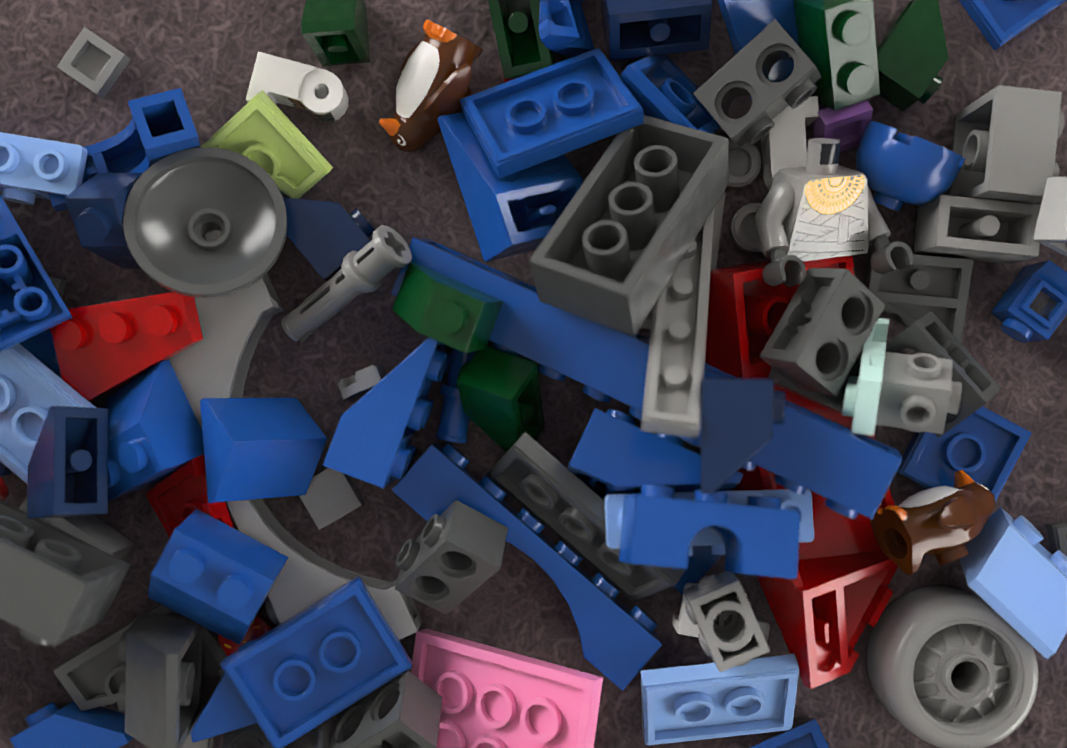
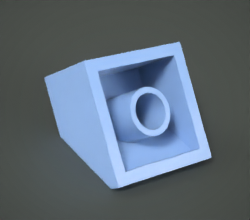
[959,507,1067,659]

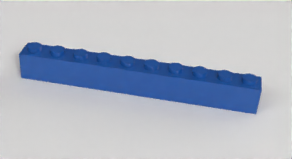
[391,237,902,519]

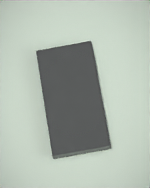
[487,432,685,602]

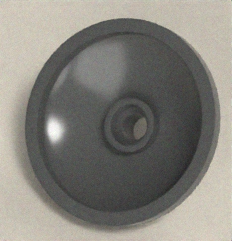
[123,147,287,298]

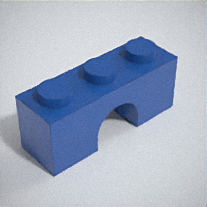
[619,485,800,579]

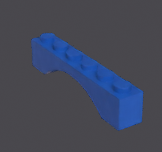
[392,442,663,691]

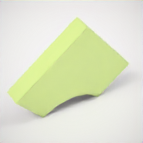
[201,90,333,199]

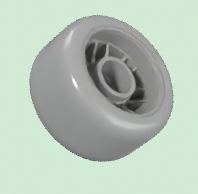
[866,586,1039,748]

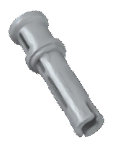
[281,225,412,342]

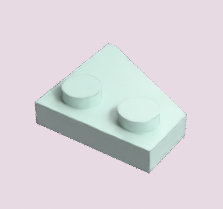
[842,318,889,436]

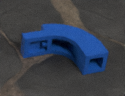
[48,88,200,212]

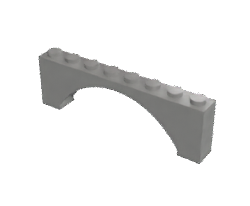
[169,272,422,640]

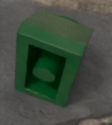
[301,0,370,66]
[488,0,554,79]
[877,0,949,111]
[392,262,504,353]
[456,346,545,452]

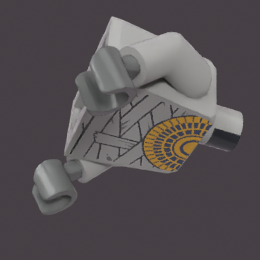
[755,138,913,288]

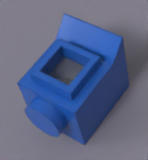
[990,260,1067,343]

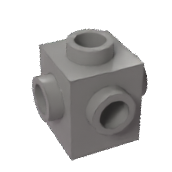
[876,352,962,434]

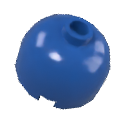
[856,121,966,212]

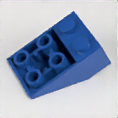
[437,113,583,262]
[0,195,73,352]
[323,337,452,488]
[568,408,743,500]

